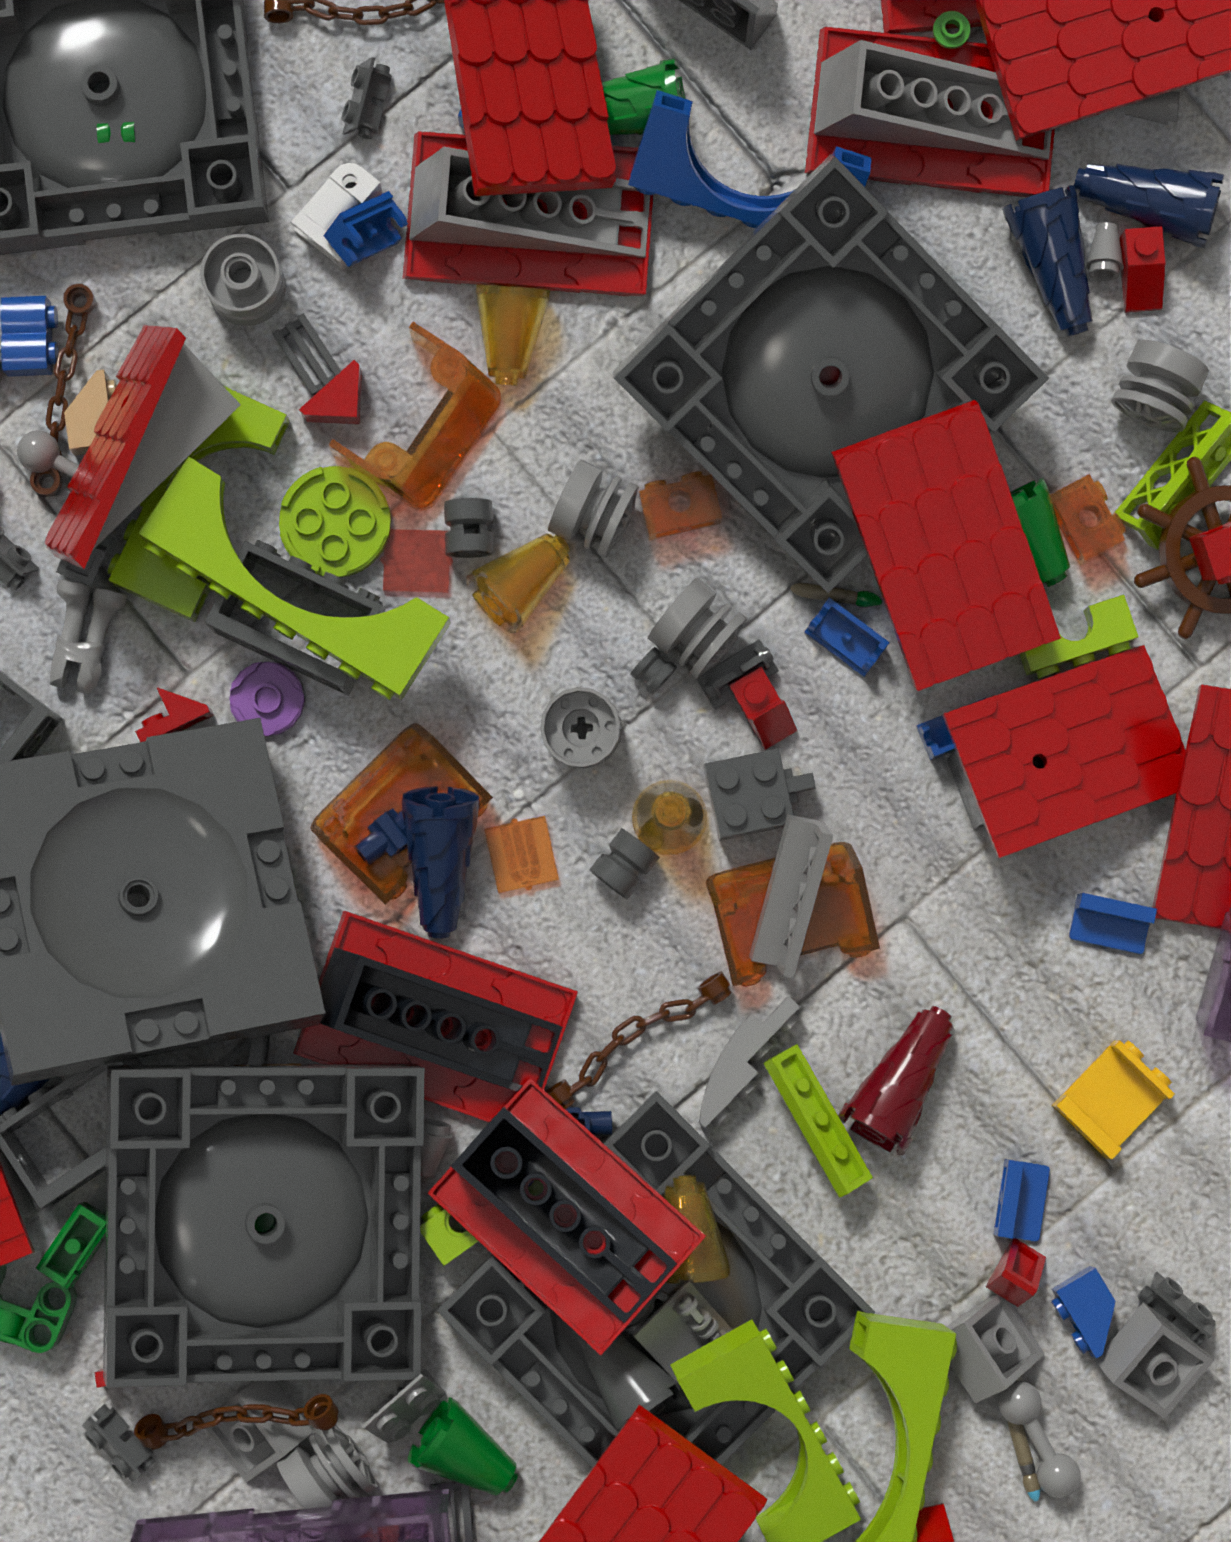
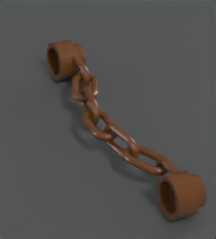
[264,0,445,25]
[30,284,95,497]
[545,971,732,1109]
[134,1394,339,1450]

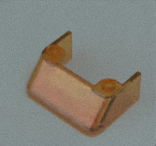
[328,322,502,510]

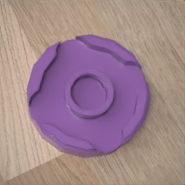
[229,662,305,737]

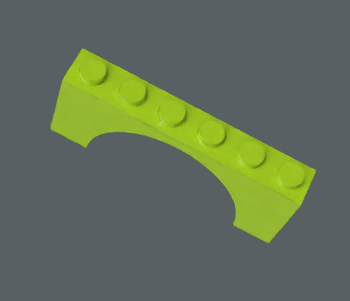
[107,386,290,623]
[670,1319,861,1542]

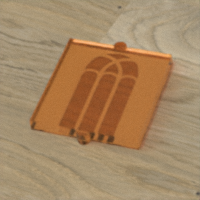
[484,816,559,893]

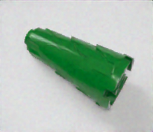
[602,59,686,135]

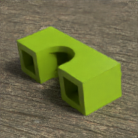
[1019,595,1139,679]

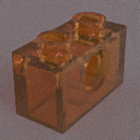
[638,471,722,541]
[1050,474,1126,566]

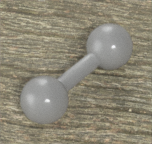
[17,430,79,478]
[998,1381,1081,1498]

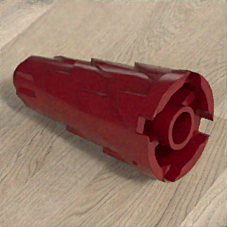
[838,1006,954,1155]

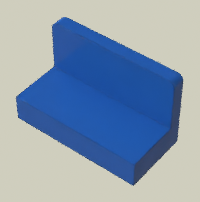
[1069,893,1157,954]
[993,1159,1050,1241]

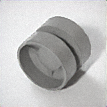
[200,234,286,326]

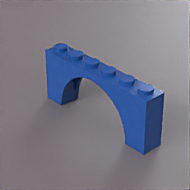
[628,90,872,228]

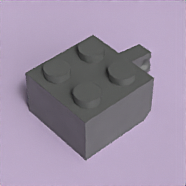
[703,748,816,841]

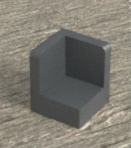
[56,544,107,586]

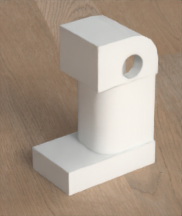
[291,163,383,270]

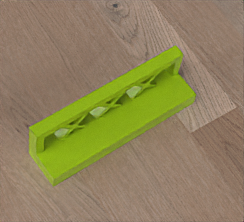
[1113,400,1231,550]
[763,1044,873,1198]

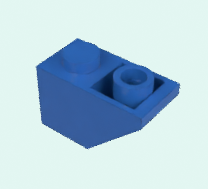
[1051,1266,1116,1359]

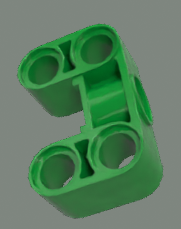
[0,1264,77,1353]

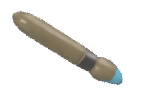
[1007,1421,1041,1501]

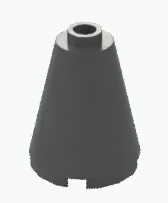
[582,1334,684,1432]

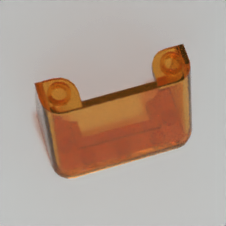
[310,723,493,905]
[705,842,880,987]

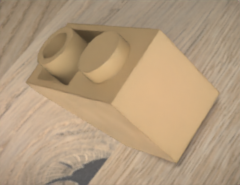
[64,369,117,456]

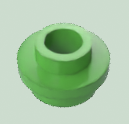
[933,11,970,49]

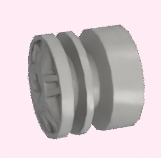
[1111,340,1209,432]
[548,459,639,558]
[647,577,747,679]
[540,687,623,768]
[276,1424,378,1527]

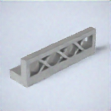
[749,814,833,979]

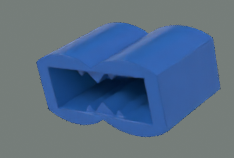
[0,296,59,377]

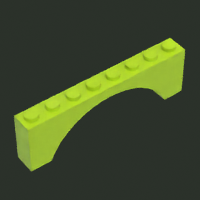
[138,456,451,700]
[849,1311,957,1542]

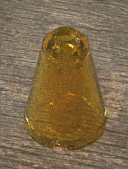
[475,284,550,386]
[466,533,570,633]
[632,780,707,855]
[664,1175,730,1284]

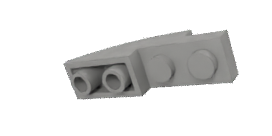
[699,996,800,1128]

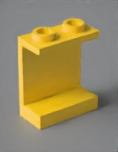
[1051,1040,1175,1160]

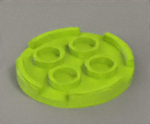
[279,466,391,578]

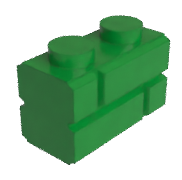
[36,1202,106,1290]

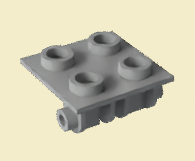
[633,1280,733,1385]
[362,1369,446,1444]

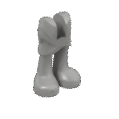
[50,580,128,695]

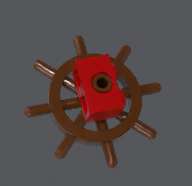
[1134,457,1231,639]

